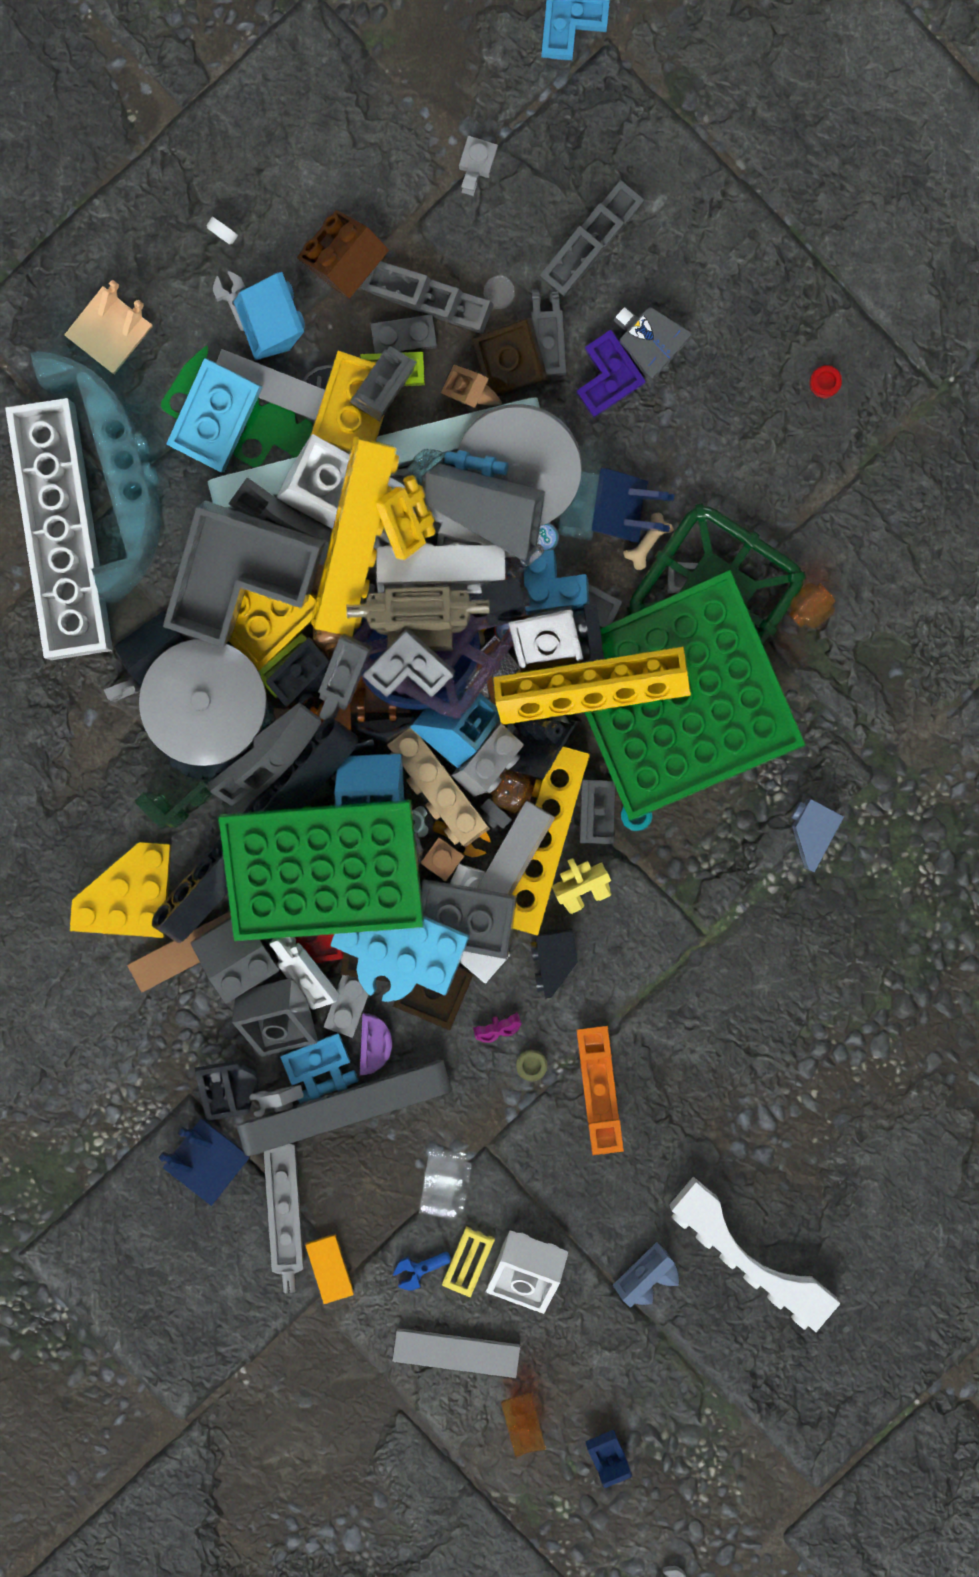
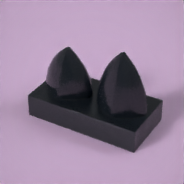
[573,604,604,662]

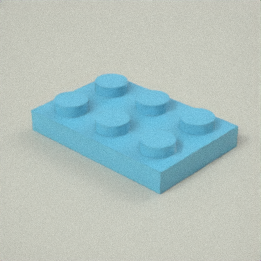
[166,358,263,472]

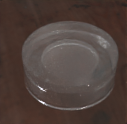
[484,276,515,309]

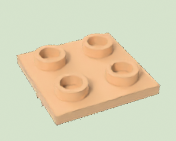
[65,280,152,375]

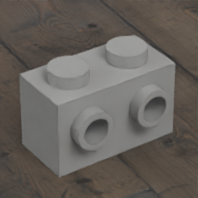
[451,724,524,797]

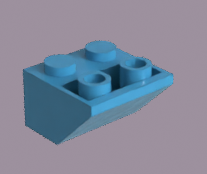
[234,272,305,360]
[410,690,500,768]
[335,754,404,806]

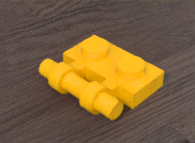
[375,475,436,560]

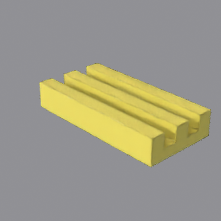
[442,1226,495,1298]

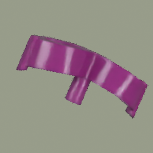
[473,1012,521,1043]

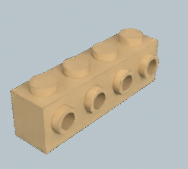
[387,728,490,847]

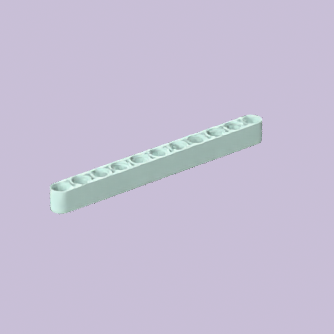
[207,398,540,510]

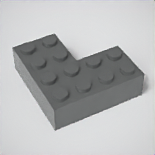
[163,501,326,647]

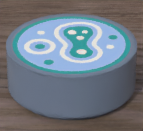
[536,523,559,552]

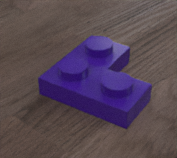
[576,330,646,419]

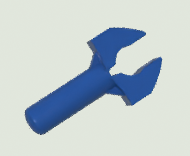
[393,1252,451,1291]

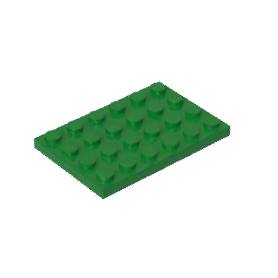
[219,800,424,941]

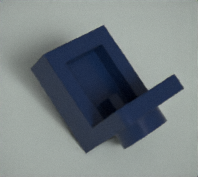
[585,1430,632,1488]

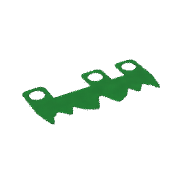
[161,346,313,467]

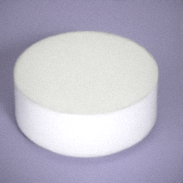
[206,217,238,244]

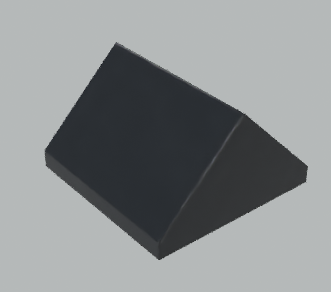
[114,610,187,686]

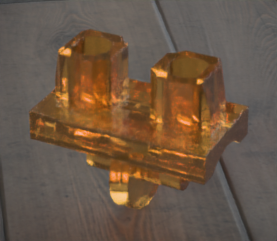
[501,1393,546,1457]

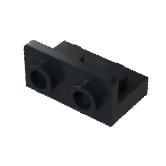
[266,637,331,709]

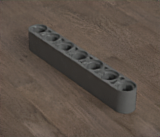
[236,1060,452,1156]

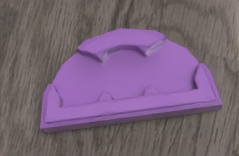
[360,1012,393,1075]

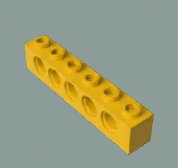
[493,647,691,725]
[512,747,589,936]

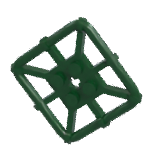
[626,503,806,646]

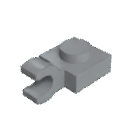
[459,136,498,196]
[250,1085,304,1117]

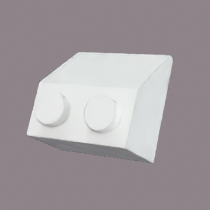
[486,1230,568,1314]

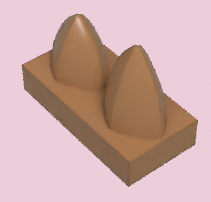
[441,365,502,408]

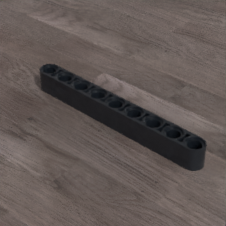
[152,717,358,943]

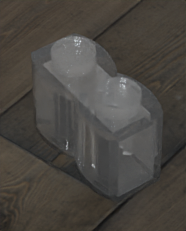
[419,1148,471,1220]

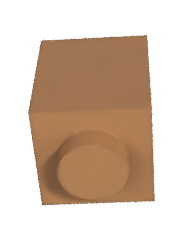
[421,837,464,881]

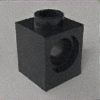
[480,577,530,626]

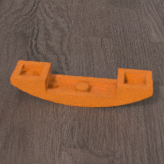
[576,1026,624,1155]

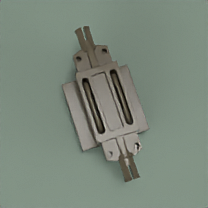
[346,587,490,651]

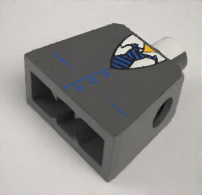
[613,306,692,384]

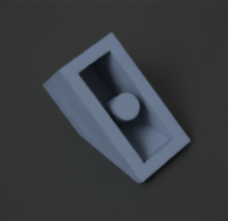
[791,799,844,872]

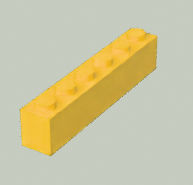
[311,437,399,637]

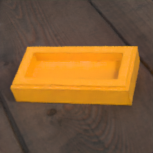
[305,1233,354,1304]

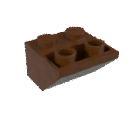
[296,210,389,299]

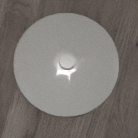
[457,404,582,526]
[139,639,267,766]

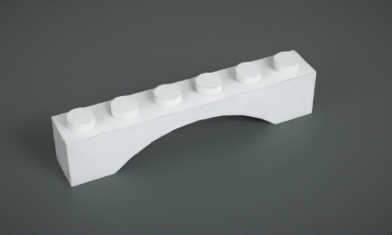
[670,1177,840,1332]

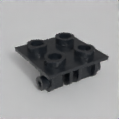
[505,718,575,779]

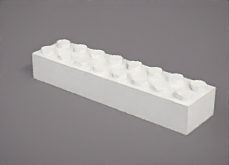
[5,398,113,660]

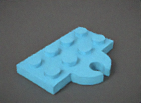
[330,916,470,1002]

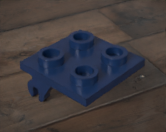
[591,468,675,542]
[159,1118,250,1206]

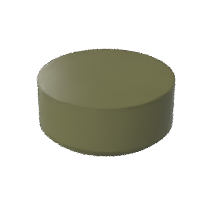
[516,1049,547,1081]

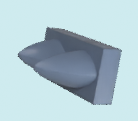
[613,1242,679,1308]

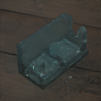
[558,472,600,540]

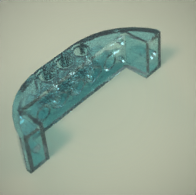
[30,351,161,604]

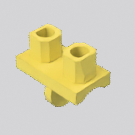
[552,858,611,914]

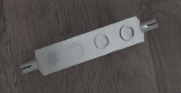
[264,1143,304,1293]

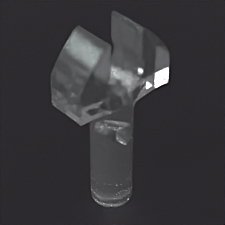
[505,543,544,584]

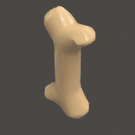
[623,513,674,570]

